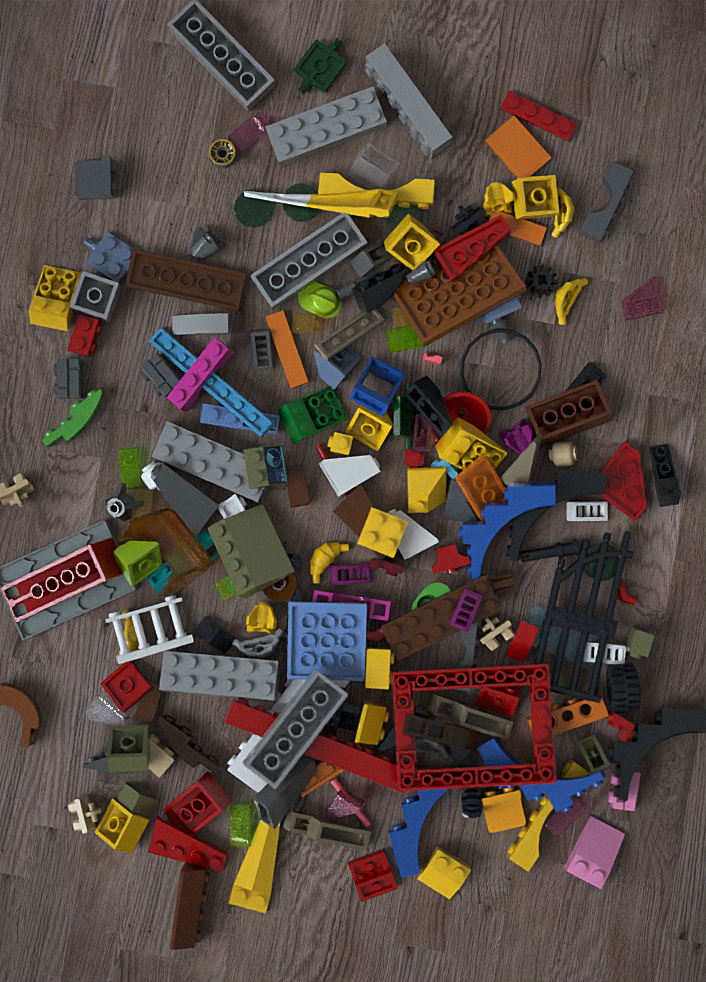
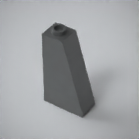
[150,462,219,536]
[254,754,317,829]

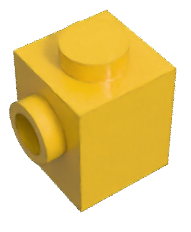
[327,432,353,456]

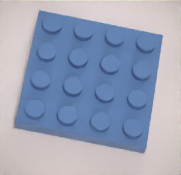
[287,601,367,681]

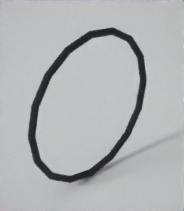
[460,329,542,410]

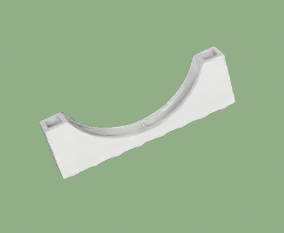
[227,679,349,793]

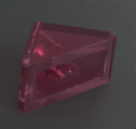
[411,414,441,452]
[326,788,367,820]

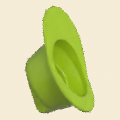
[298,282,342,319]

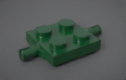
[293,38,347,95]
[393,384,422,450]

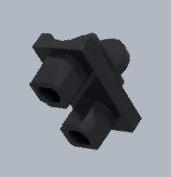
[451,205,487,236]

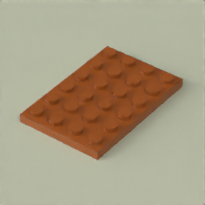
[392,245,527,347]

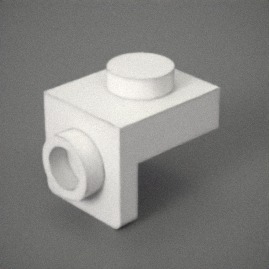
[218,494,247,519]

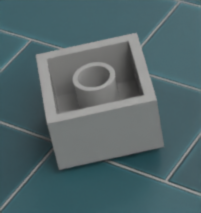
[70,271,122,322]

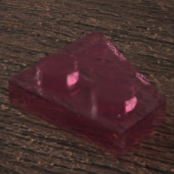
[621,277,664,321]

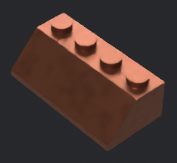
[525,380,612,448]
[169,864,210,950]

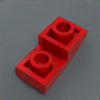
[505,621,539,663]

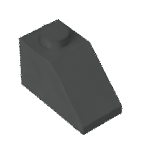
[350,240,394,278]

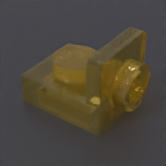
[292,313,320,335]

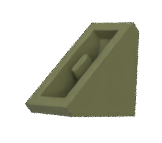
[577,734,611,773]
[117,783,160,817]

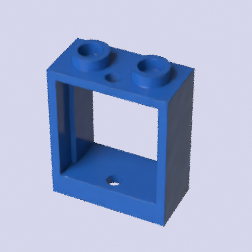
[349,356,406,416]

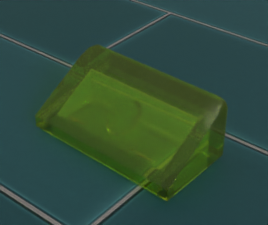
[385,326,425,353]

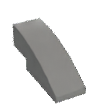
[172,313,229,336]

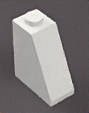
[319,455,380,497]
[387,509,439,560]

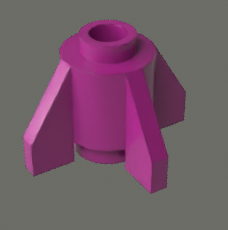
[499,419,533,454]

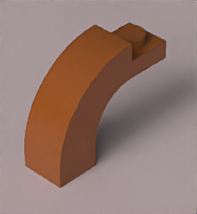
[0,684,42,747]

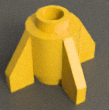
[483,182,515,217]
[246,602,277,635]

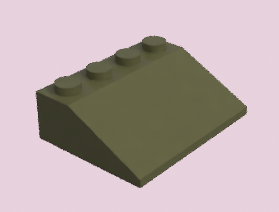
[207,504,295,599]

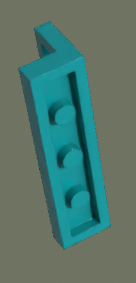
[147,528,219,599]

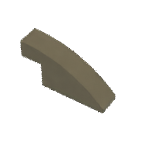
[426,693,514,740]
[283,809,371,850]

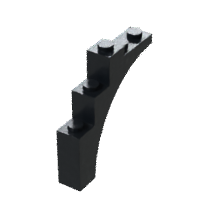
[506,469,606,562]
[607,706,706,803]

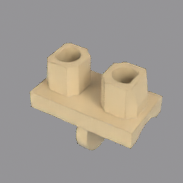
[0,473,35,507]
[479,617,514,651]
[68,795,101,834]

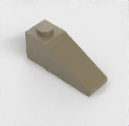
[500,434,542,486]

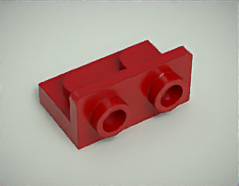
[67,314,103,357]
[476,686,520,717]
[605,711,635,742]

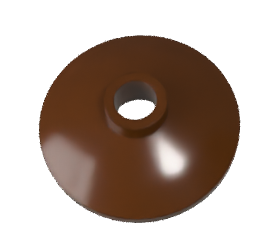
[263,572,297,602]

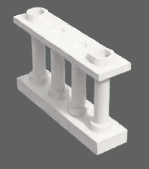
[105,595,194,664]

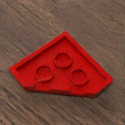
[599,441,647,522]

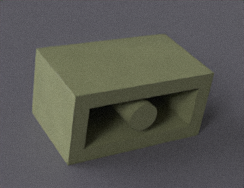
[625,627,655,659]

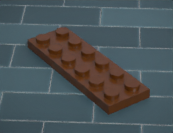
[125,249,246,312]
[380,575,502,661]

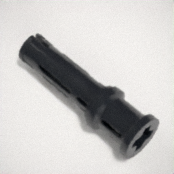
[520,539,579,563]

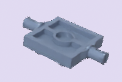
[83,231,133,283]

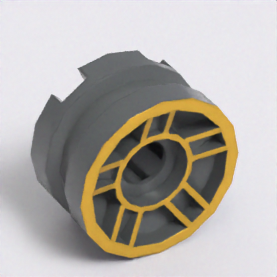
[209,139,237,169]

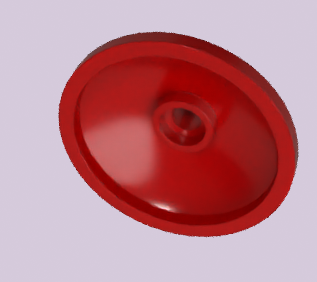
[443,391,491,434]

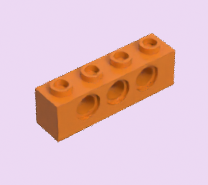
[526,692,609,736]

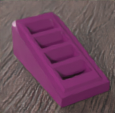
[329,564,371,585]
[449,588,483,633]

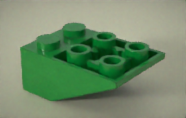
[277,386,349,444]

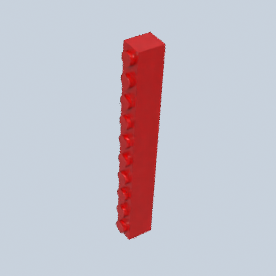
[224,697,405,793]

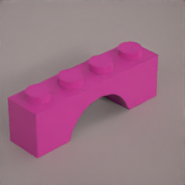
[166,337,235,412]
[312,590,391,621]

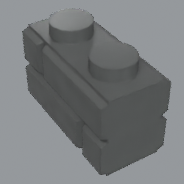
[140,353,180,398]
[54,359,83,399]

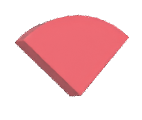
[422,352,443,366]

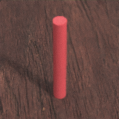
[330,777,371,828]

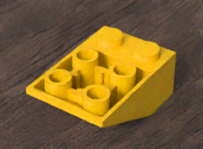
[29,265,81,331]
[435,417,508,470]

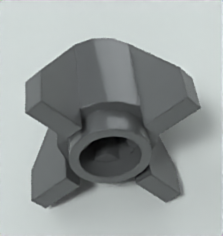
[190,225,226,259]
[105,483,143,522]

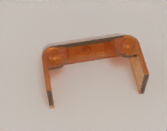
[117,508,212,598]

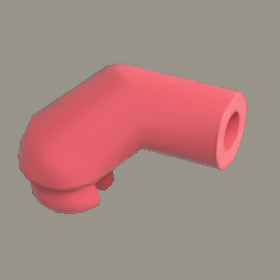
[366,622,385,642]

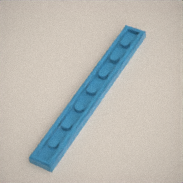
[148,327,275,438]

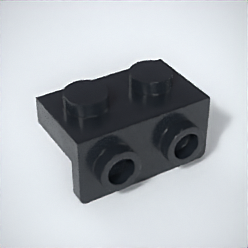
[329,703,362,735]

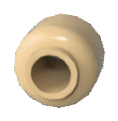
[549,441,578,467]

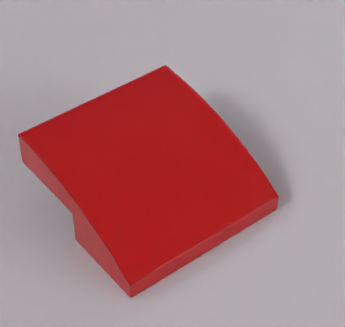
[348,849,398,902]

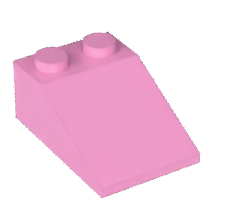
[564,816,625,889]

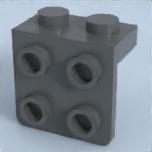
[75,156,117,199]

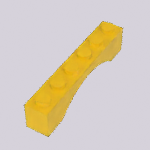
[318,173,435,209]
[507,760,591,872]

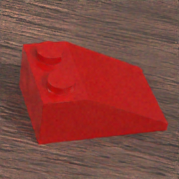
[162,771,233,834]

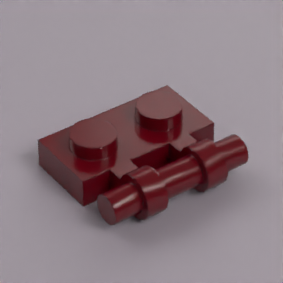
[368,558,404,577]

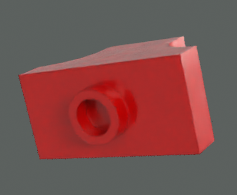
[431,544,471,574]

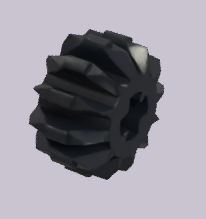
[525,265,558,298]
[461,787,482,819]

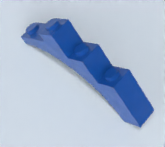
[459,482,556,580]
[477,737,606,813]
[389,765,467,878]

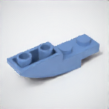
[200,404,280,435]

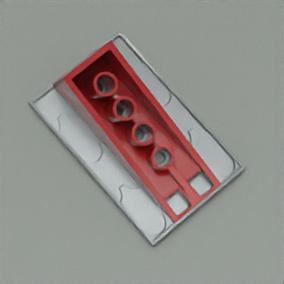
[0,519,139,641]

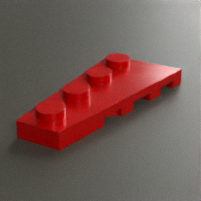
[434,215,511,283]
[148,815,228,872]

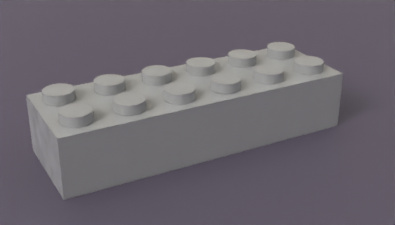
[167,0,276,112]
[365,43,452,159]
[265,86,387,167]
[250,213,368,310]
[151,421,266,503]
[159,651,281,702]
[243,668,348,789]

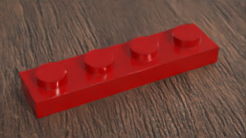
[500,91,578,142]

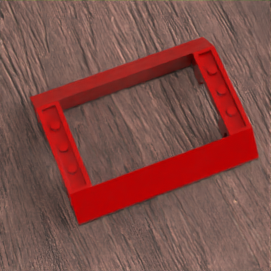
[392,664,556,791]

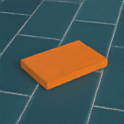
[485,115,551,178]
[455,454,508,521]

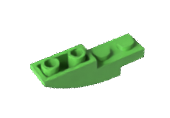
[42,389,105,447]

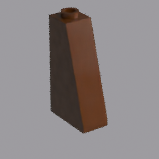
[333,484,390,560]

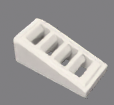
[567,501,608,521]
[583,642,626,664]

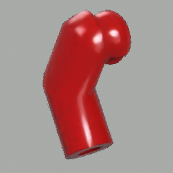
[617,580,637,606]

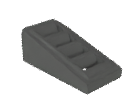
[250,329,273,370]

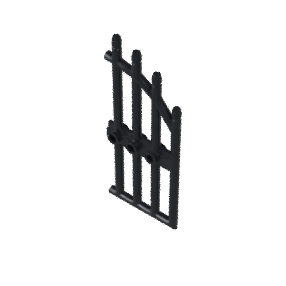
[534,531,634,703]

